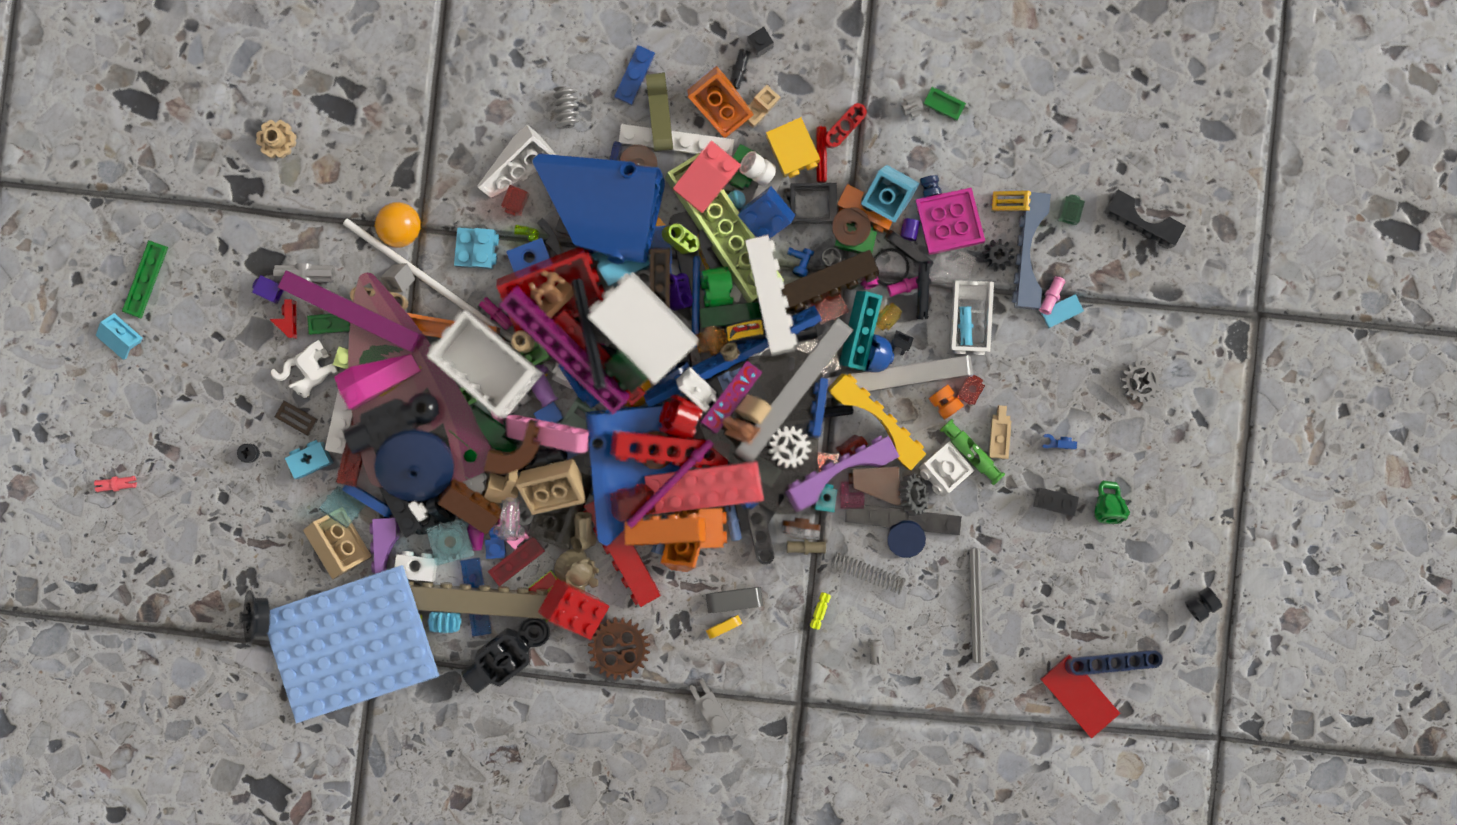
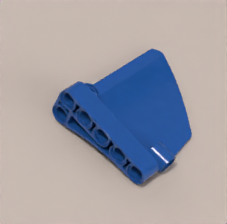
[532,154,665,264]
[585,404,680,546]

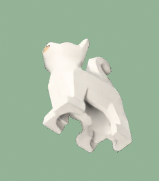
[271,340,339,398]

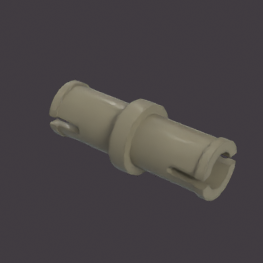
[786,540,826,555]

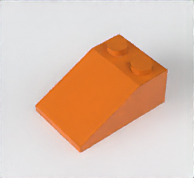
[687,66,754,138]

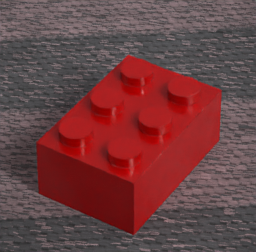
[538,578,610,640]

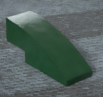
[700,302,763,329]
[472,404,517,452]

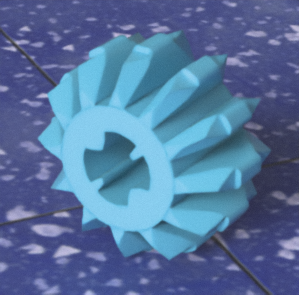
[428,611,461,633]

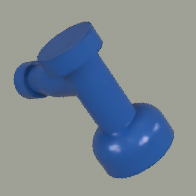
[787,247,814,277]

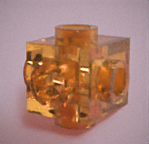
[695,326,727,355]

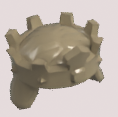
[554,549,599,591]

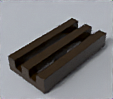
[274,400,318,436]

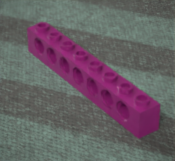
[500,287,630,414]

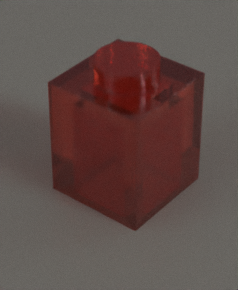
[501,185,529,217]

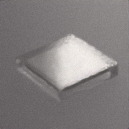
[930,249,977,290]

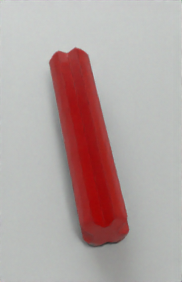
[816,126,827,183]

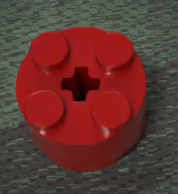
[659,395,702,439]

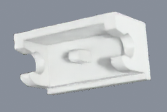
[676,367,717,413]

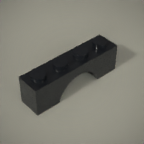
[1104,189,1186,249]

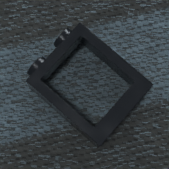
[786,183,837,224]

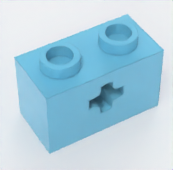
[285,440,333,479]

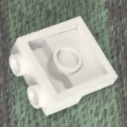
[918,441,975,497]

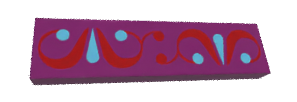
[701,361,763,434]

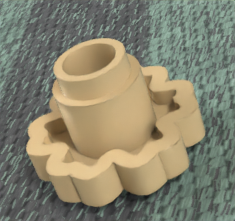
[256,120,296,158]

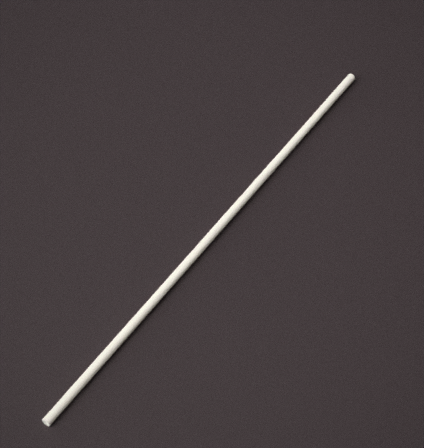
[343,219,700,470]

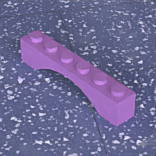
[785,436,900,512]
[370,518,400,574]

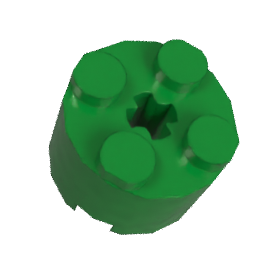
[700,266,734,307]

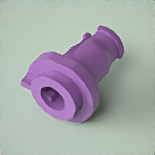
[531,364,558,407]

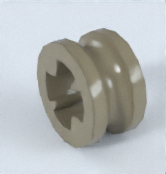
[720,342,740,361]

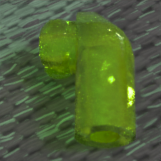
[514,225,539,242]

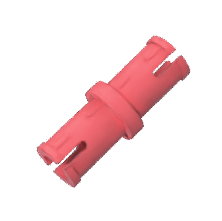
[94,476,137,492]

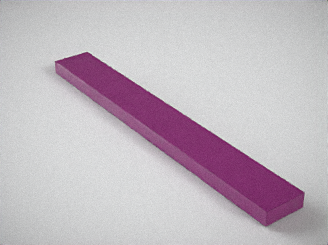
[278,270,421,352]

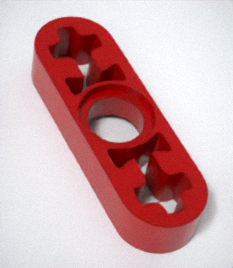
[823,103,867,149]

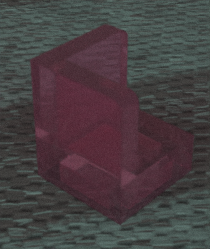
[840,482,865,509]

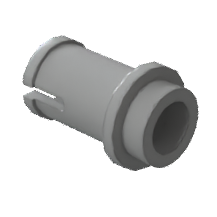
[868,640,884,665]

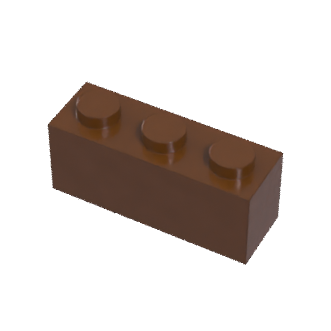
[438,478,502,535]

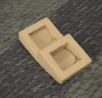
[746,85,781,128]

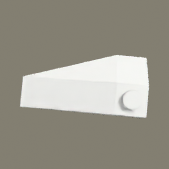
[478,124,556,198]

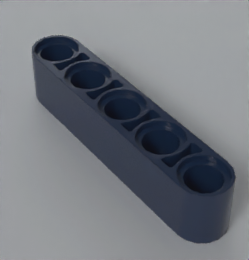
[1065,650,1163,675]

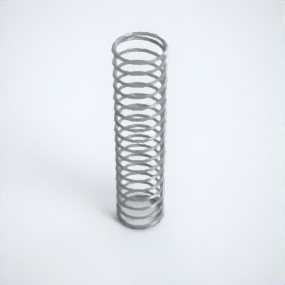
[831,552,906,595]

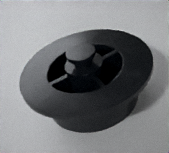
[239,590,270,645]

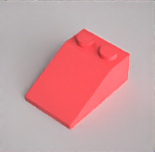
[673,140,741,214]

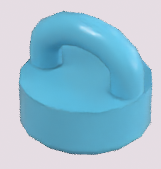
[728,190,746,210]

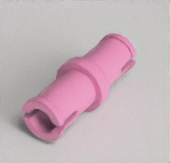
[1039,276,1065,315]

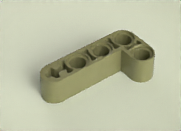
[646,72,673,152]

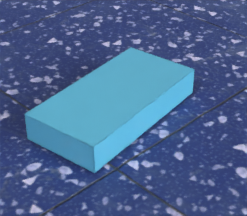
[1041,294,1084,328]

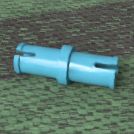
[958,306,974,345]

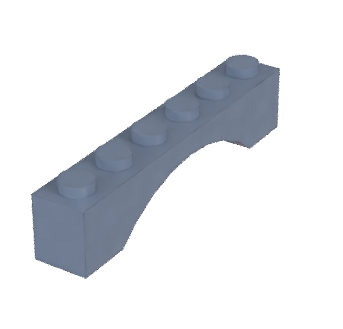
[1012,192,1051,310]

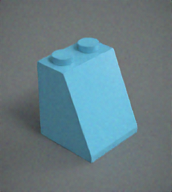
[861,165,920,223]

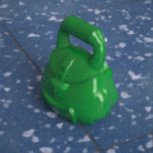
[1094,480,1130,525]

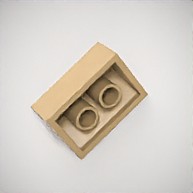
[516,459,585,515]
[303,507,372,580]

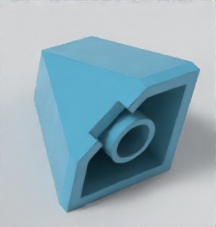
[592,252,650,288]

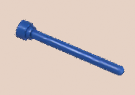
[692,256,703,348]

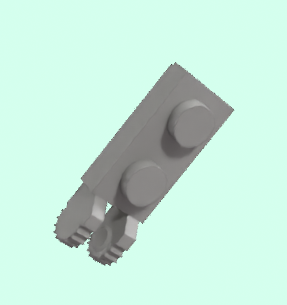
[688,678,731,734]

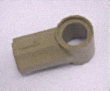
[571,512,597,553]

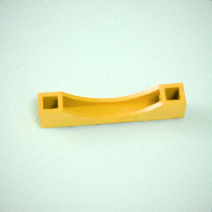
[827,373,926,471]

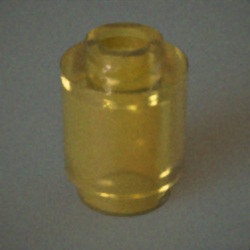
[876,302,903,331]

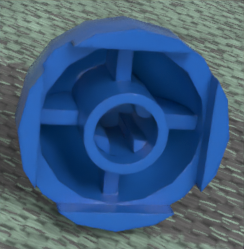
[865,334,894,372]

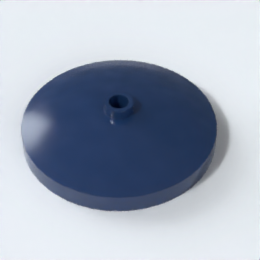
[374,430,454,501]

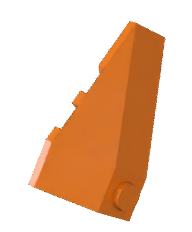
[660,509,700,572]

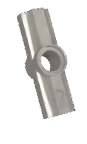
[273,263,335,283]

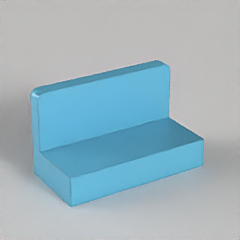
[96,313,142,360]

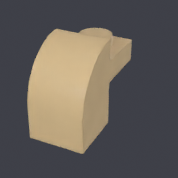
[483,470,519,503]

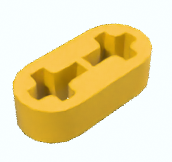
[706,615,742,639]

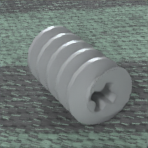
[553,86,579,128]

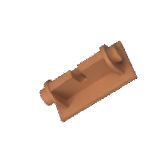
[723,417,761,445]

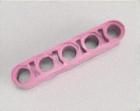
[505,415,588,453]

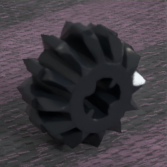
[981,239,1015,272]

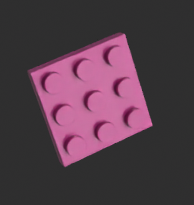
[915,187,985,255]

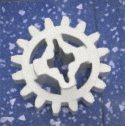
[768,426,811,469]

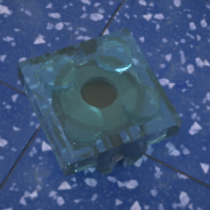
[426,519,474,566]

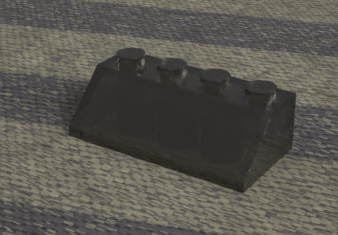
[528,463,593,549]

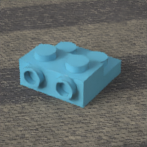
[454,228,499,269]

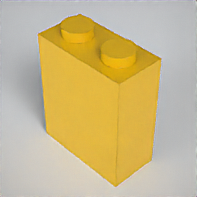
[766,117,820,178]

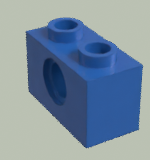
[506,238,551,272]

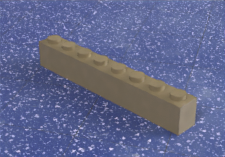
[408,580,549,619]

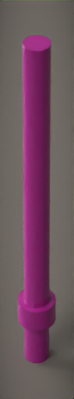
[626,439,714,528]

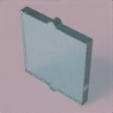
[319,486,365,528]

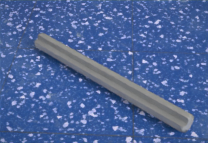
[969,548,983,663]

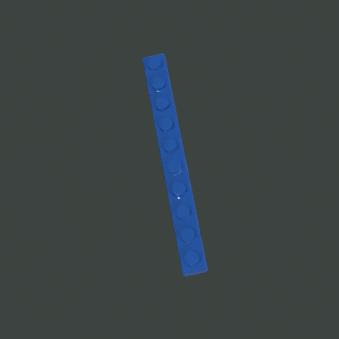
[644,305,822,407]

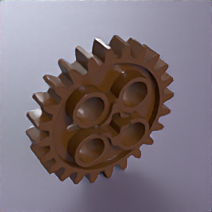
[588,617,650,680]

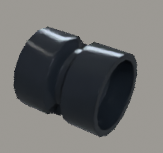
[1185,587,1223,623]

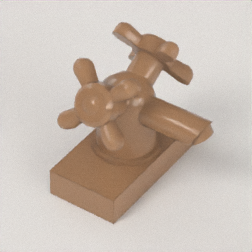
[529,271,574,318]

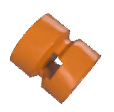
[928,384,964,420]

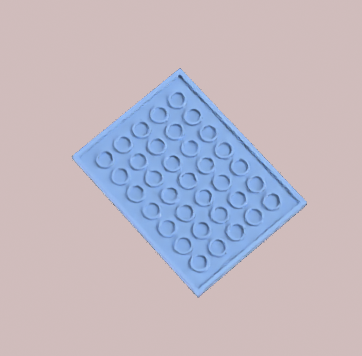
[268,565,439,723]

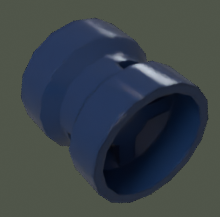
[920,175,942,198]

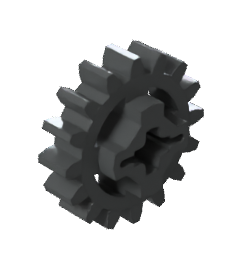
[898,474,929,516]

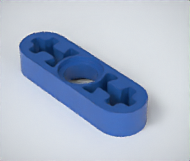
[342,481,392,518]

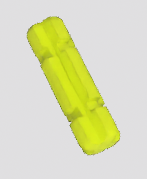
[810,592,831,630]

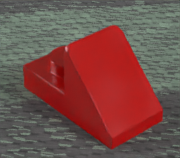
[270,299,297,339]

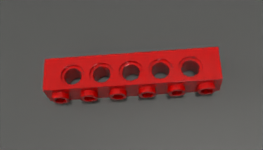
[610,430,730,468]

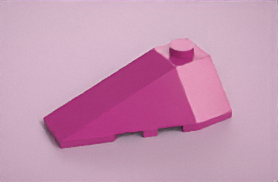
[334,354,421,410]

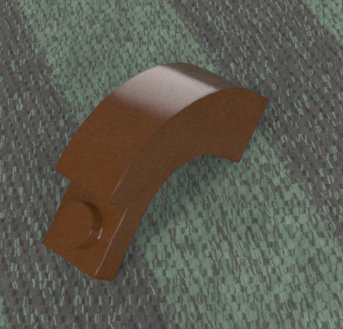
[484,419,541,474]

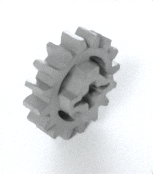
[1120,360,1164,402]

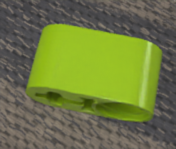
[662,224,700,254]

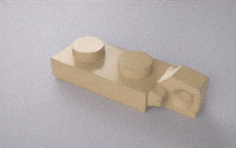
[989,405,1012,459]

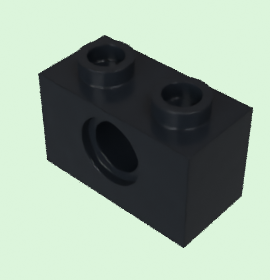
[1033,488,1079,516]

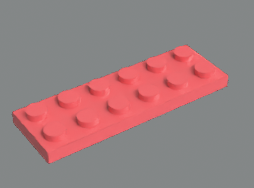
[644,461,764,514]

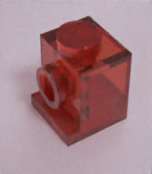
[956,375,986,406]
[836,435,868,457]
[815,452,840,474]

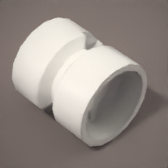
[740,151,776,186]

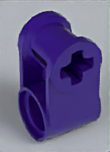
[670,273,693,311]

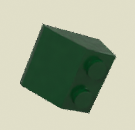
[603,348,648,393]

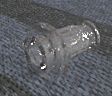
[493,498,525,541]

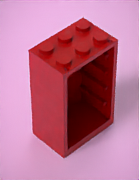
[496,247,605,335]

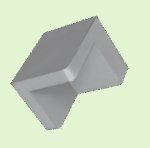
[381,263,415,293]

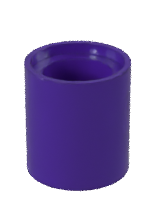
[900,218,920,241]

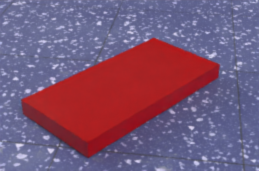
[1040,654,1121,739]

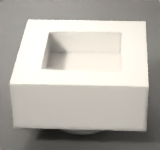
[408,501,429,521]

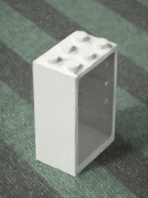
[588,272,698,384]
[427,311,544,418]

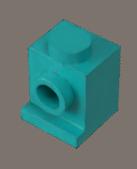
[814,484,838,512]

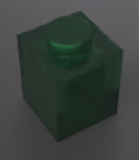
[1057,194,1085,226]

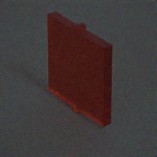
[811,294,849,325]

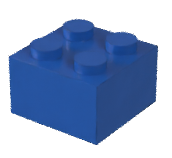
[738,186,795,239]

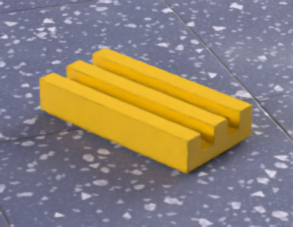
[992,191,1031,211]

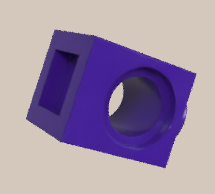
[252,275,284,304]

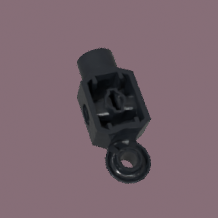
[343,392,439,454]
[462,618,550,693]

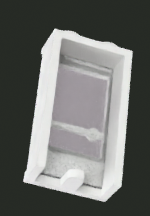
[950,280,994,355]

